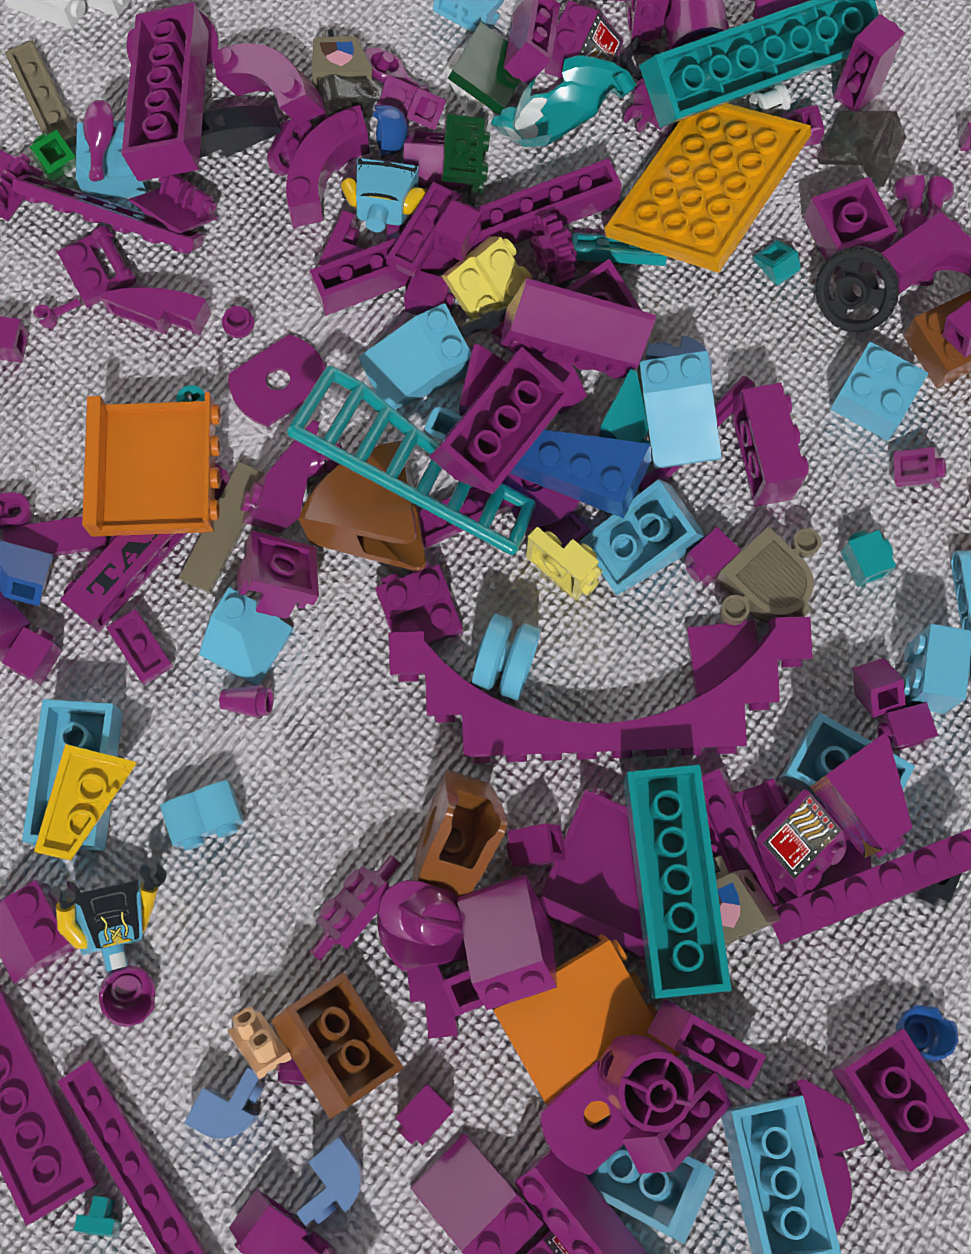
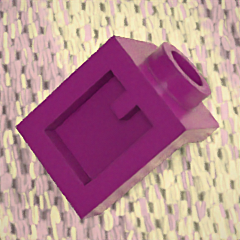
[894,447,947,489]
[734,778,788,828]

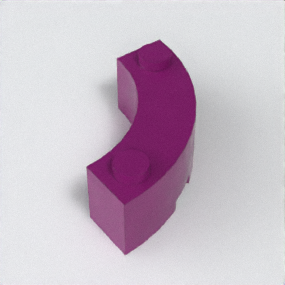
[212,43,326,125]
[286,105,370,228]
[228,1189,337,1254]

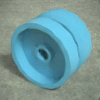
[471,613,542,700]

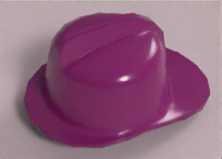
[379,880,462,946]

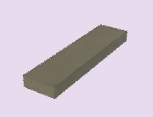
[5,40,77,148]
[178,462,264,594]

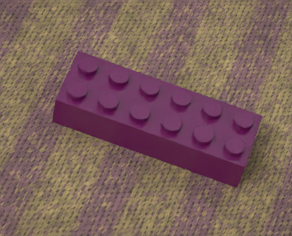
[121,2,209,182]

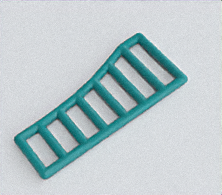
[287,366,536,555]

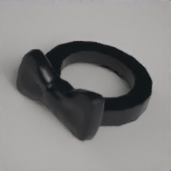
[620,37,660,81]

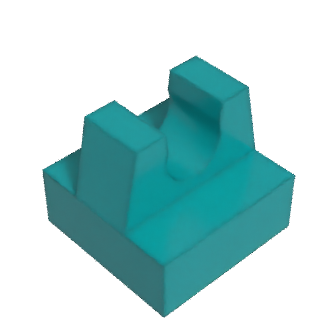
[73,1196,122,1238]

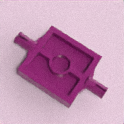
[309,854,402,961]

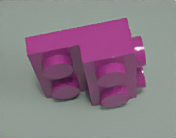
[375,562,463,645]

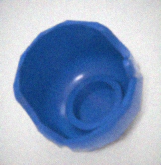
[373,105,408,155]
[896,1005,959,1063]

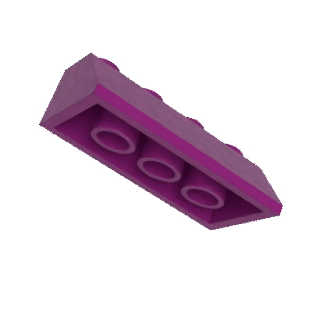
[501,278,656,379]
[429,347,573,494]

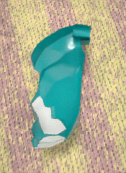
[490,56,637,147]

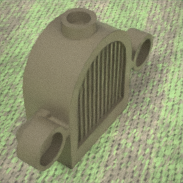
[716,526,821,625]

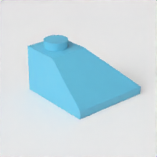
[199,587,294,685]

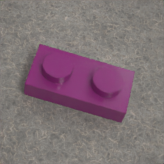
[106,609,173,686]

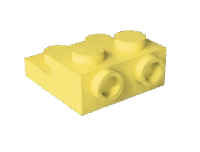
[442,236,533,320]
[526,527,603,601]

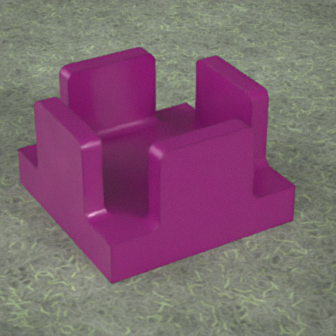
[238,530,319,619]

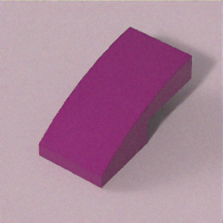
[376,74,447,131]

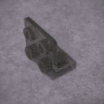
[817,111,906,187]

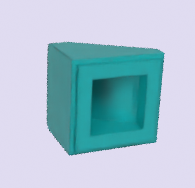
[753,240,801,285]

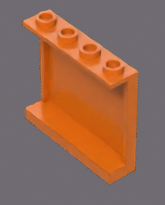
[82,392,221,536]
[492,934,681,1127]

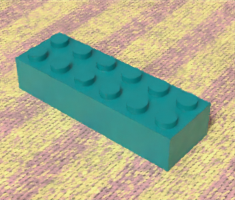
[623,765,732,999]

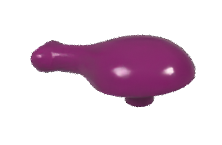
[364,48,430,92]
[83,100,115,182]

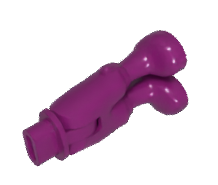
[893,175,954,286]

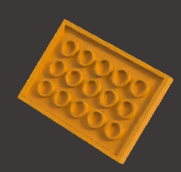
[604,103,811,273]

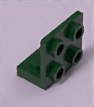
[441,114,490,206]

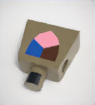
[312,29,372,97]
[713,856,781,946]

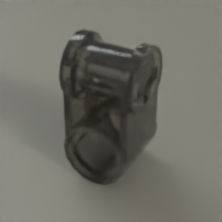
[318,74,382,122]

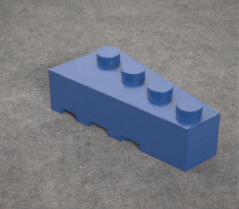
[510,430,651,518]

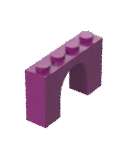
[877,212,971,358]

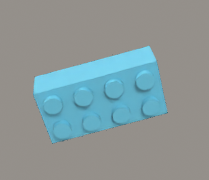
[22,699,123,851]

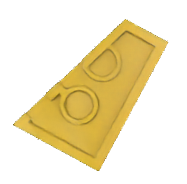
[34,744,137,861]

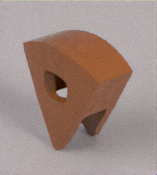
[298,441,427,571]
[412,770,508,897]

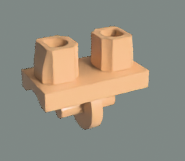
[228,1007,292,1079]

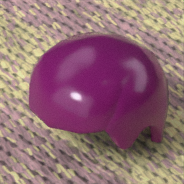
[99,965,155,1027]

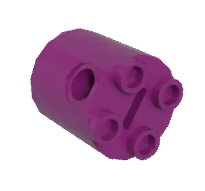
[664,0,730,50]
[598,1034,695,1132]

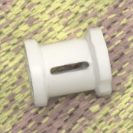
[749,83,791,114]

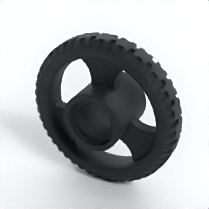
[815,246,899,333]

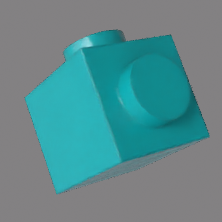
[840,530,897,588]

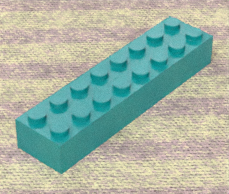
[639,0,879,128]

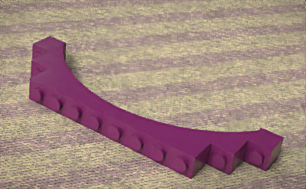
[388,616,813,764]

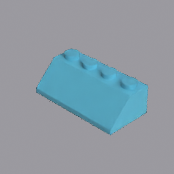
[721,1095,841,1254]

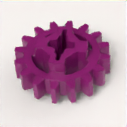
[530,212,577,285]

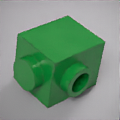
[29,129,76,182]

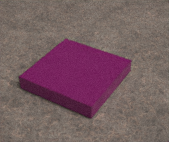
[685,620,758,697]

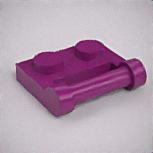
[56,226,137,308]

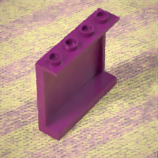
[539,788,718,961]

